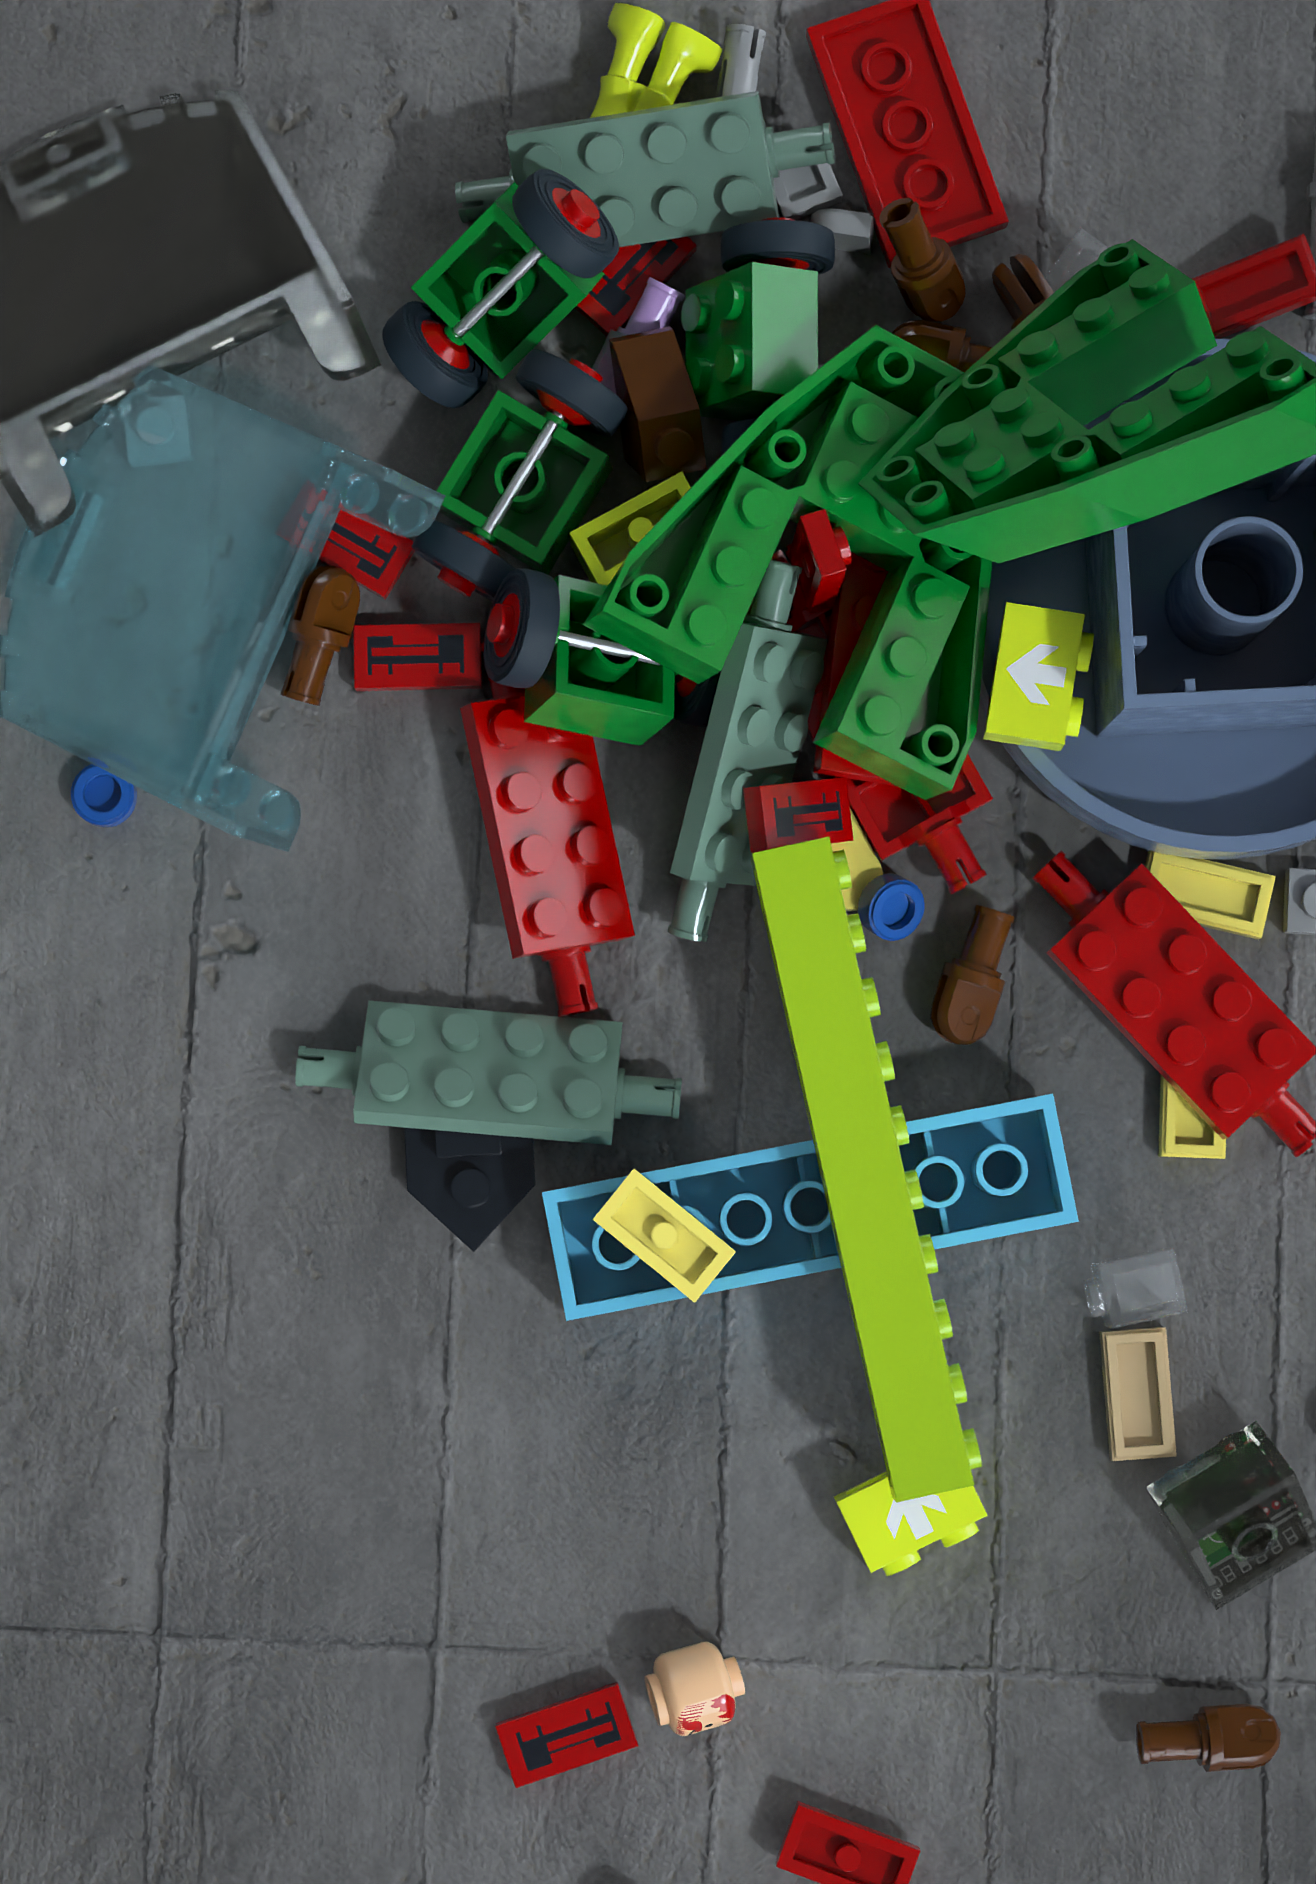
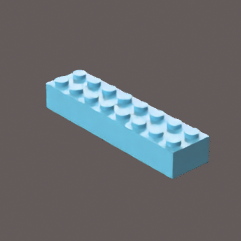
[542,1094,1079,1321]

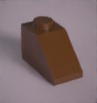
[609,326,707,482]

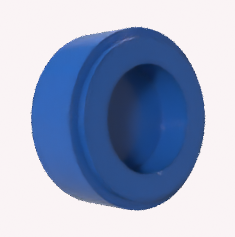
[71,762,137,827]
[858,873,925,941]

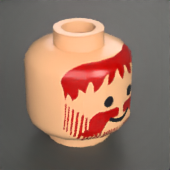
[645,1642,745,1736]

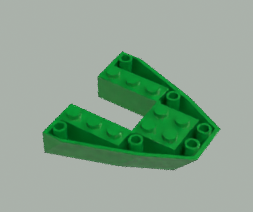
[858,239,1316,563]
[583,325,992,800]

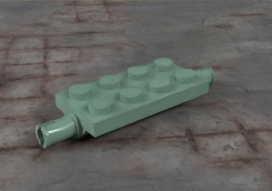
[455,91,835,247]
[667,559,828,942]
[295,1000,682,1145]

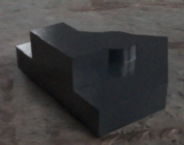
[404,1128,536,1252]

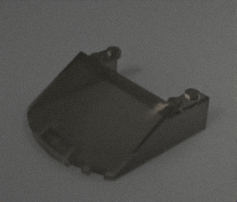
[0,90,381,537]

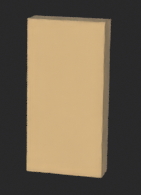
[1099,1327,1177,1461]

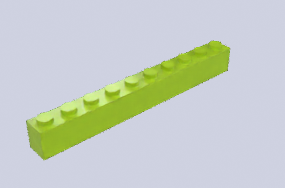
[750,836,982,1503]

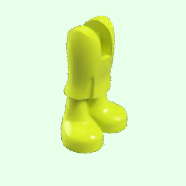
[590,3,723,118]

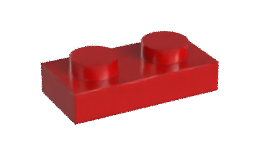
[789,509,852,614]
[775,1801,920,1884]

